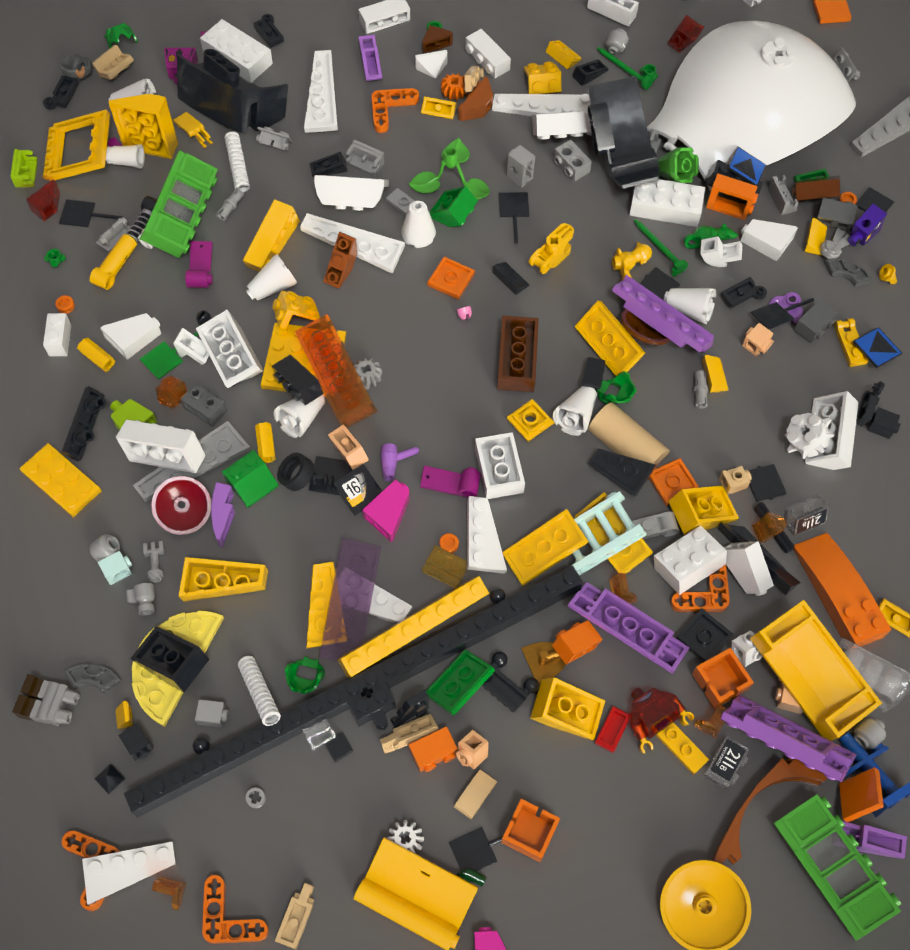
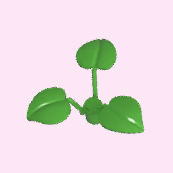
[409,138,490,199]

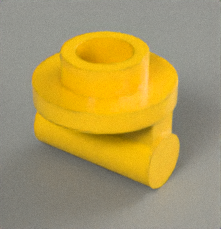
[879,264,897,284]

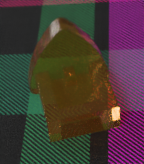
[752,512,787,543]
[610,573,637,603]
[694,704,726,738]
[152,877,186,911]

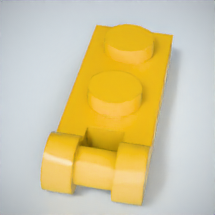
[834,318,869,367]

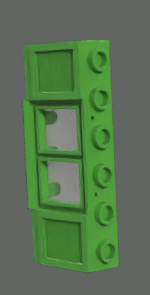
[140,150,218,258]
[774,794,901,941]

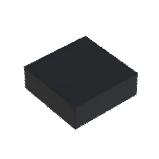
[324,732,353,762]

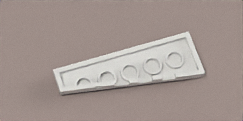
[304,50,338,133]
[492,94,590,116]
[300,213,405,273]

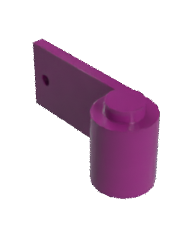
[185,241,213,288]
[420,466,481,498]

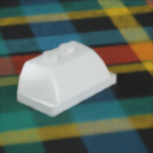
[314,175,389,210]
[196,310,264,388]

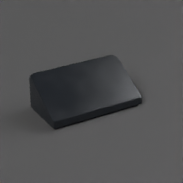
[492,262,529,295]

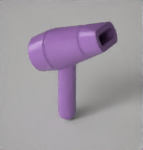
[380,443,419,481]

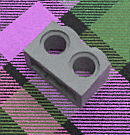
[554,140,592,182]

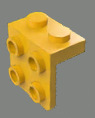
[524,62,562,94]
[272,290,320,329]

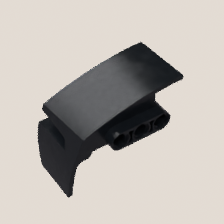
[177,49,288,133]
[587,76,660,188]

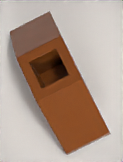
[458,76,493,121]
[323,232,357,289]

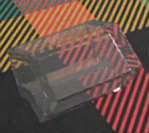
[303,719,336,750]

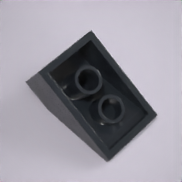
[130,626,210,693]

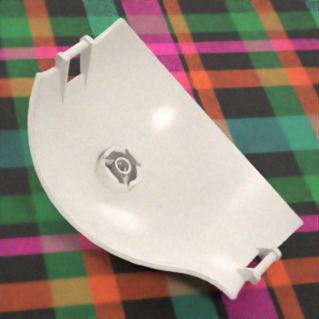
[647,21,856,191]

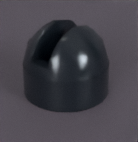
[196,310,211,326]

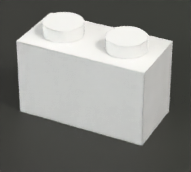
[43,313,71,356]

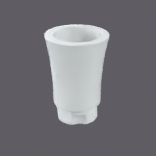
[106,144,145,169]

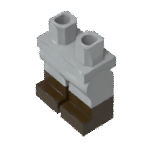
[12,674,80,726]

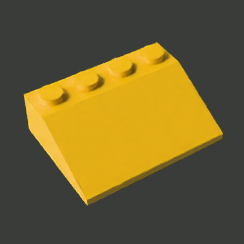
[109,94,178,159]

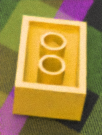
[668,486,739,535]
[530,677,605,740]

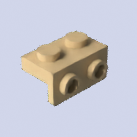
[92,45,134,80]

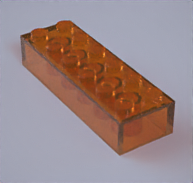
[295,314,378,428]

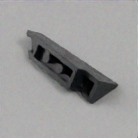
[718,522,801,596]

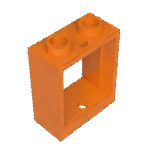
[706,174,759,220]

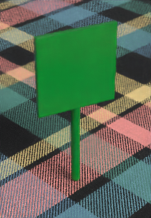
[139,332,199,380]

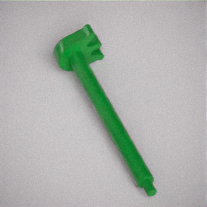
[597,47,657,90]
[634,219,688,277]

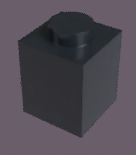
[868,407,901,439]
[118,723,154,761]

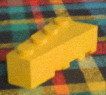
[243,199,300,272]
[179,557,268,602]

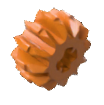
[441,72,468,101]

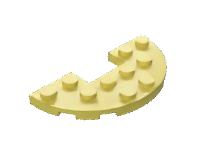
[132,611,224,727]

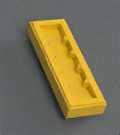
[649,713,709,775]

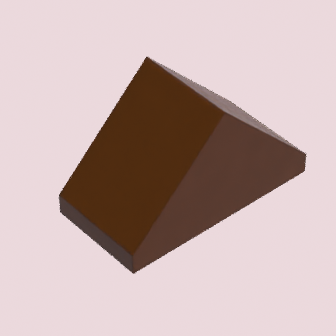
[422,25,453,54]

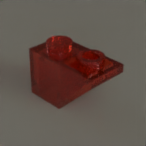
[667,15,704,52]
[26,179,60,222]

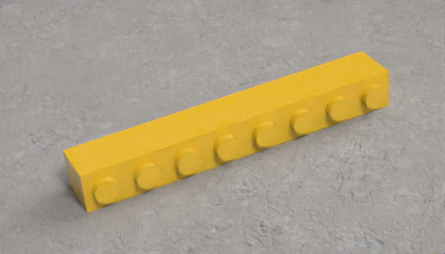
[337,576,489,677]

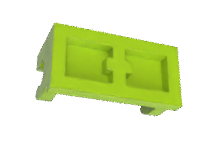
[10,149,38,187]

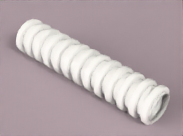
[224,132,250,193]
[238,656,281,726]

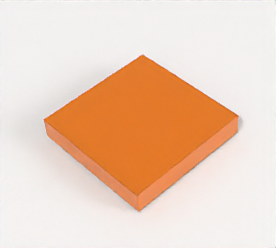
[812,0,852,24]
[427,257,475,300]
[648,458,699,506]
[839,767,884,823]

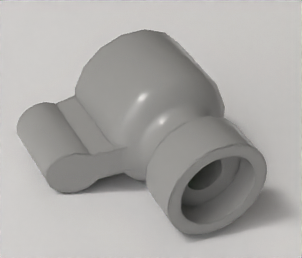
[126,583,155,616]

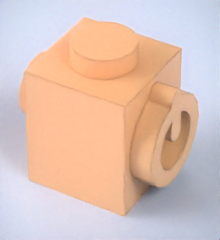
[742,323,774,357]
[456,730,488,769]

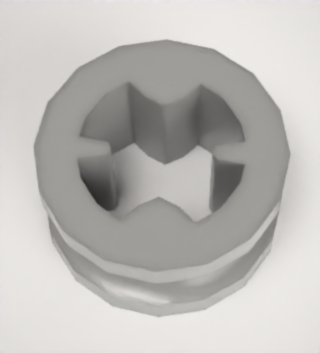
[246,787,266,808]

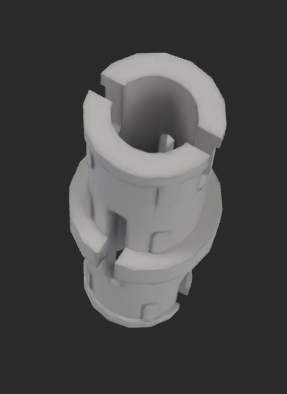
[216,189,244,221]
[693,370,709,409]

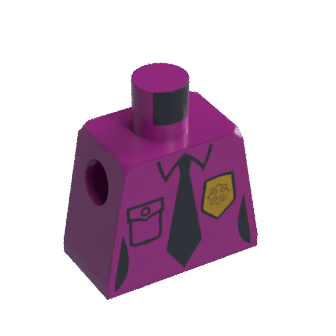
[164,48,198,84]

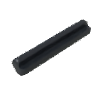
[754,502,795,553]

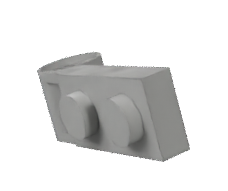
[632,512,679,540]

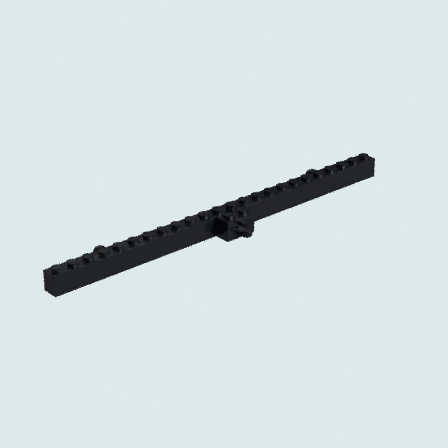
[124,566,583,818]

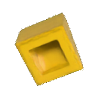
[115,701,134,729]

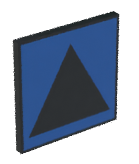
[727,146,766,186]
[853,327,903,368]

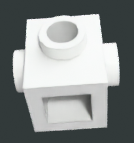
[731,630,763,667]

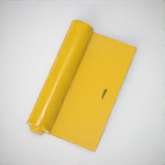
[353,837,479,950]

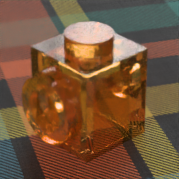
[155,376,187,409]

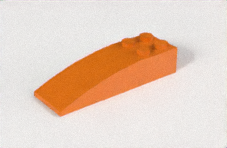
[793,533,891,651]

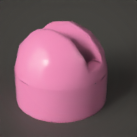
[457,306,472,320]

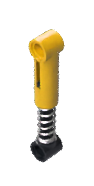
[90,195,165,290]

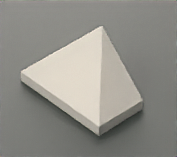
[415,50,447,79]

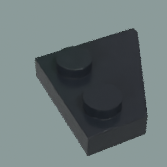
[390,690,429,728]

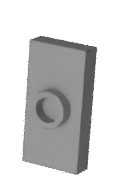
[386,188,415,216]

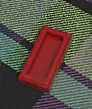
[594,706,631,753]

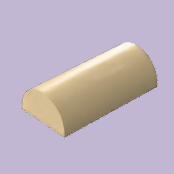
[588,402,670,465]

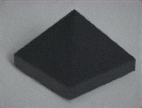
[95,764,125,794]

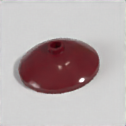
[151,476,211,535]

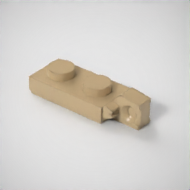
[464,66,484,92]
[380,714,439,753]
[275,883,314,950]

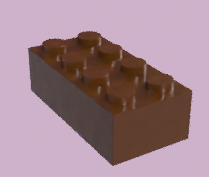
[497,316,539,392]

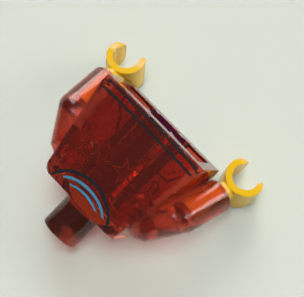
[630,688,694,754]

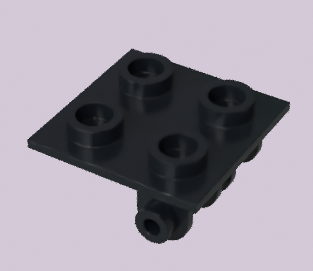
[309,456,352,495]

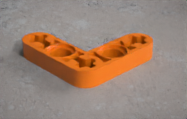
[372,88,419,133]
[670,565,730,612]
[62,831,121,911]
[202,875,269,944]

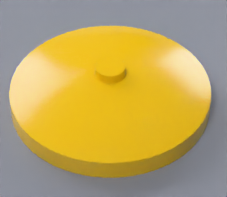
[660,860,751,950]

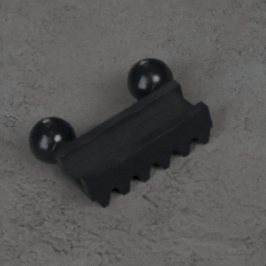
[482,651,540,713]

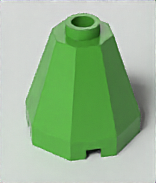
[658,148,699,183]

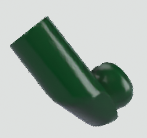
[456,868,486,887]

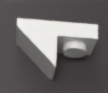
[173,328,209,365]

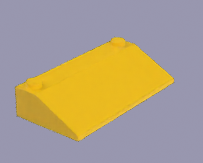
[750,600,882,741]

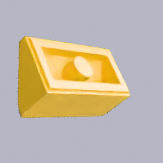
[546,40,582,69]
[421,96,457,119]
[804,218,827,256]
[702,355,728,393]
[879,598,910,637]

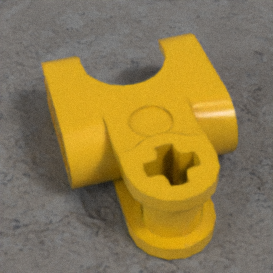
[529,223,574,274]

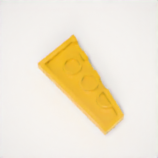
[306,562,347,649]

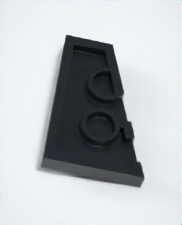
[588,448,657,497]

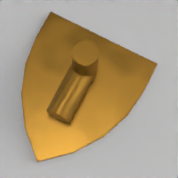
[521,642,566,684]

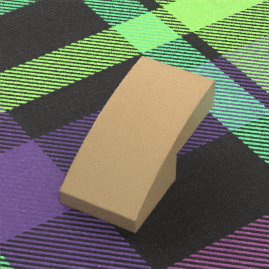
[454,770,497,819]

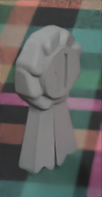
[820,228,850,259]

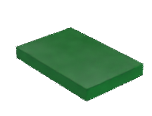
[426,649,495,716]

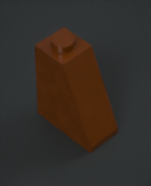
[793,175,840,200]

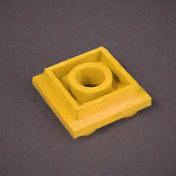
[506,399,554,442]

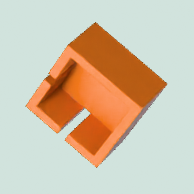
[692,648,754,709]
[501,799,561,863]

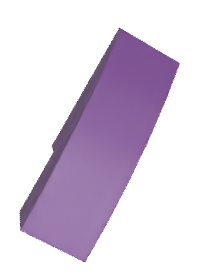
[359,35,382,81]
[211,482,235,547]
[832,821,907,859]

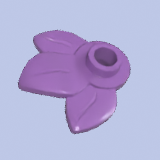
[769,292,803,324]

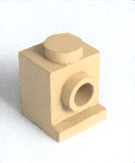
[718,466,751,495]

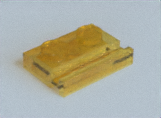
[422,545,467,588]

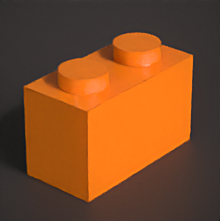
[552,620,603,665]
[408,726,458,772]

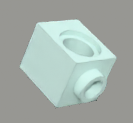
[98,551,132,585]

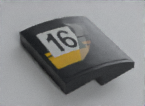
[333,464,382,516]

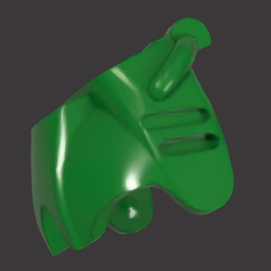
[104,23,138,49]
[596,371,637,404]
[285,656,325,694]

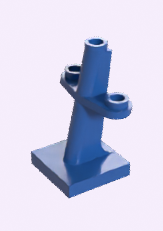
[839,733,910,817]

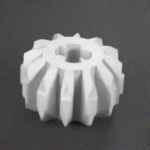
[387,820,424,854]

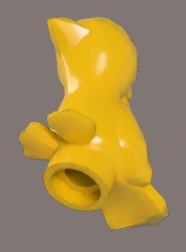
[612,242,652,281]

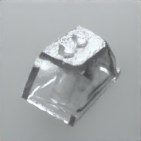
[838,638,910,713]

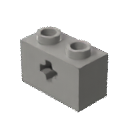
[507,145,535,188]

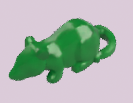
[684,223,738,249]

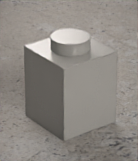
[195,700,229,728]

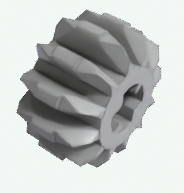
[351,358,382,389]

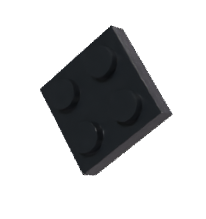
[676,608,734,662]

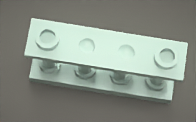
[571,491,647,576]

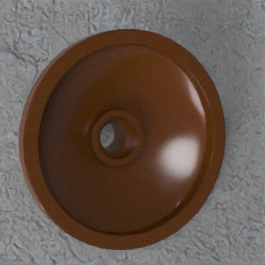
[621,309,670,346]

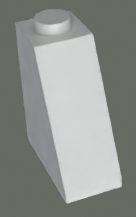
[741,219,798,261]
[100,313,161,360]
[724,541,774,596]

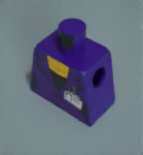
[848,203,887,246]

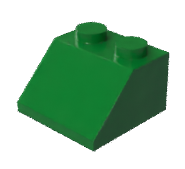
[429,186,478,227]
[222,450,279,508]

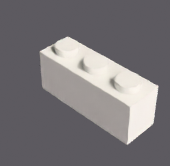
[358,0,410,34]
[587,0,639,27]
[465,29,511,79]

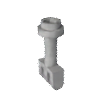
[143,540,165,583]

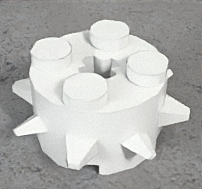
[784,412,834,459]

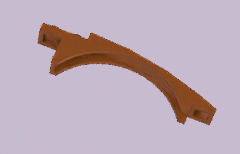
[711,758,827,865]

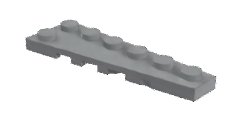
[850,96,910,157]
[133,421,251,502]

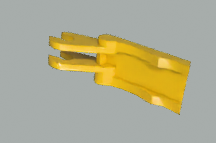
[173,112,213,148]

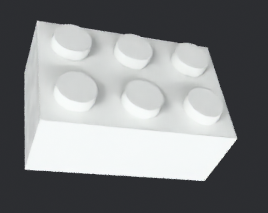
[475,432,525,499]
[654,525,727,595]

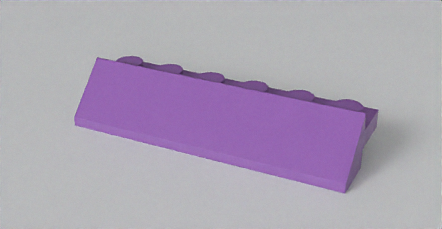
[612,275,714,353]
[568,582,690,674]
[721,695,857,782]

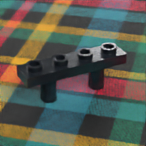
[61,386,106,462]

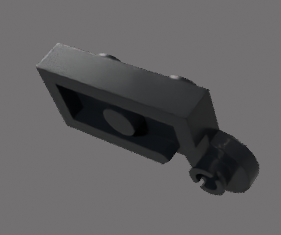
[253,14,284,48]
[43,75,79,109]
[720,277,767,309]
[856,381,885,427]

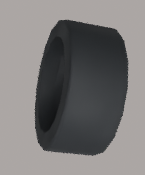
[277,452,314,491]

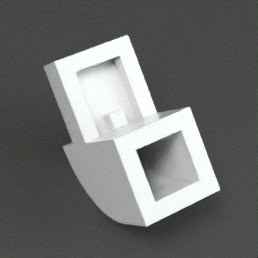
[700,237,742,267]

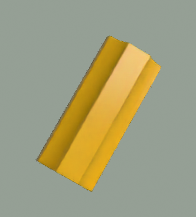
[77,338,115,372]
[255,422,276,463]

